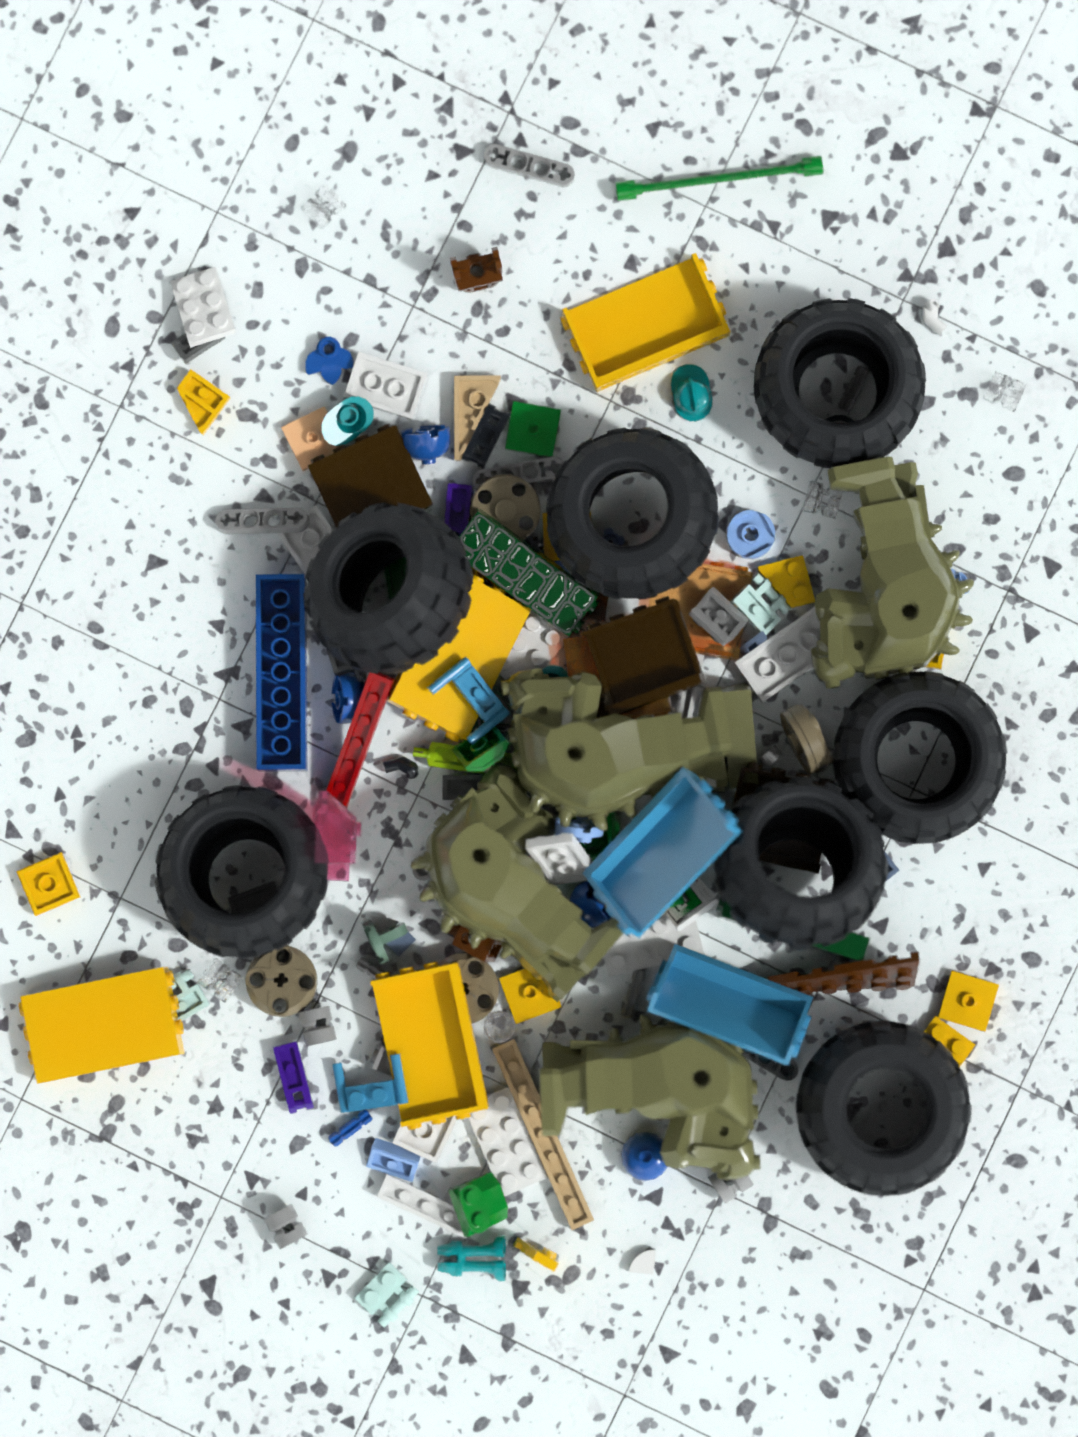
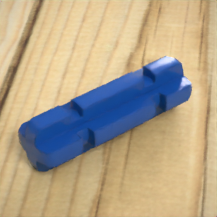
[328,1110,373,1147]

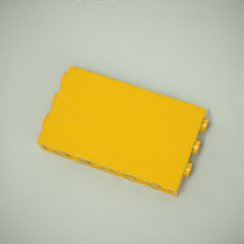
[560,253,730,393]
[387,575,531,742]
[370,961,489,1130]
[19,967,185,1084]

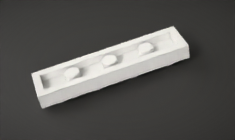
[376,1174,466,1239]

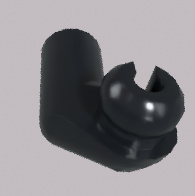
[383,756,419,779]

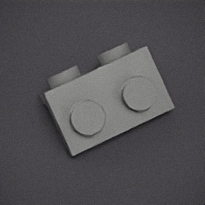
[688,587,749,646]

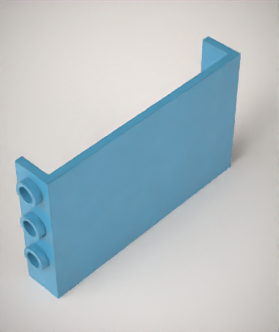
[583,767,742,938]
[646,944,813,1065]

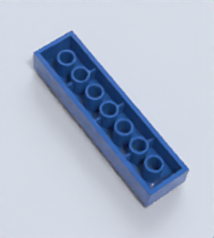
[256,574,308,772]

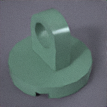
[361,917,408,965]

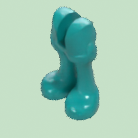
[437,1235,506,1282]

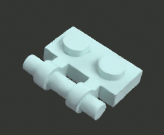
[730,573,791,635]
[172,969,210,1021]
[355,1262,419,1327]

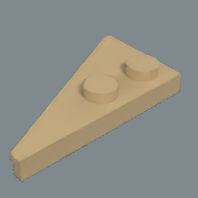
[454,375,501,461]

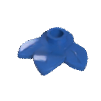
[305,337,353,385]

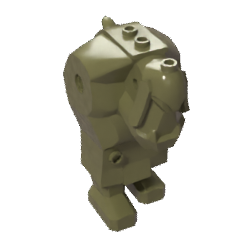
[811,457,974,689]
[501,668,732,831]
[411,763,624,1002]
[540,1015,761,1180]

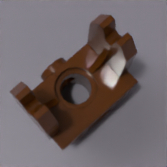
[450,247,503,293]

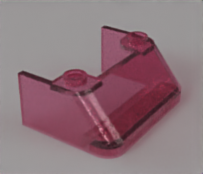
[312,790,361,882]

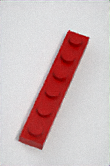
[321,672,395,814]

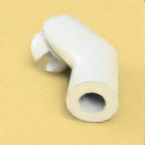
[923,299,947,335]

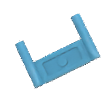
[427,657,510,745]
[332,1054,408,1113]

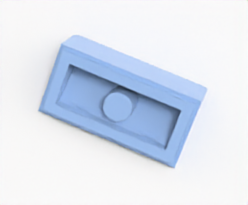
[366,1138,421,1182]

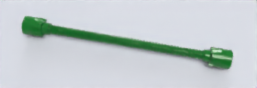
[615,155,823,201]

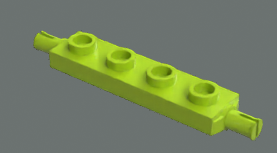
[413,742,517,775]

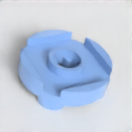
[727,510,775,559]
[555,816,604,843]

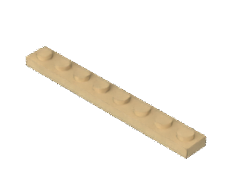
[492,1039,594,1230]

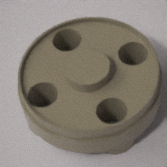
[470,474,541,540]
[780,704,833,775]
[245,946,318,1017]
[438,953,499,1024]

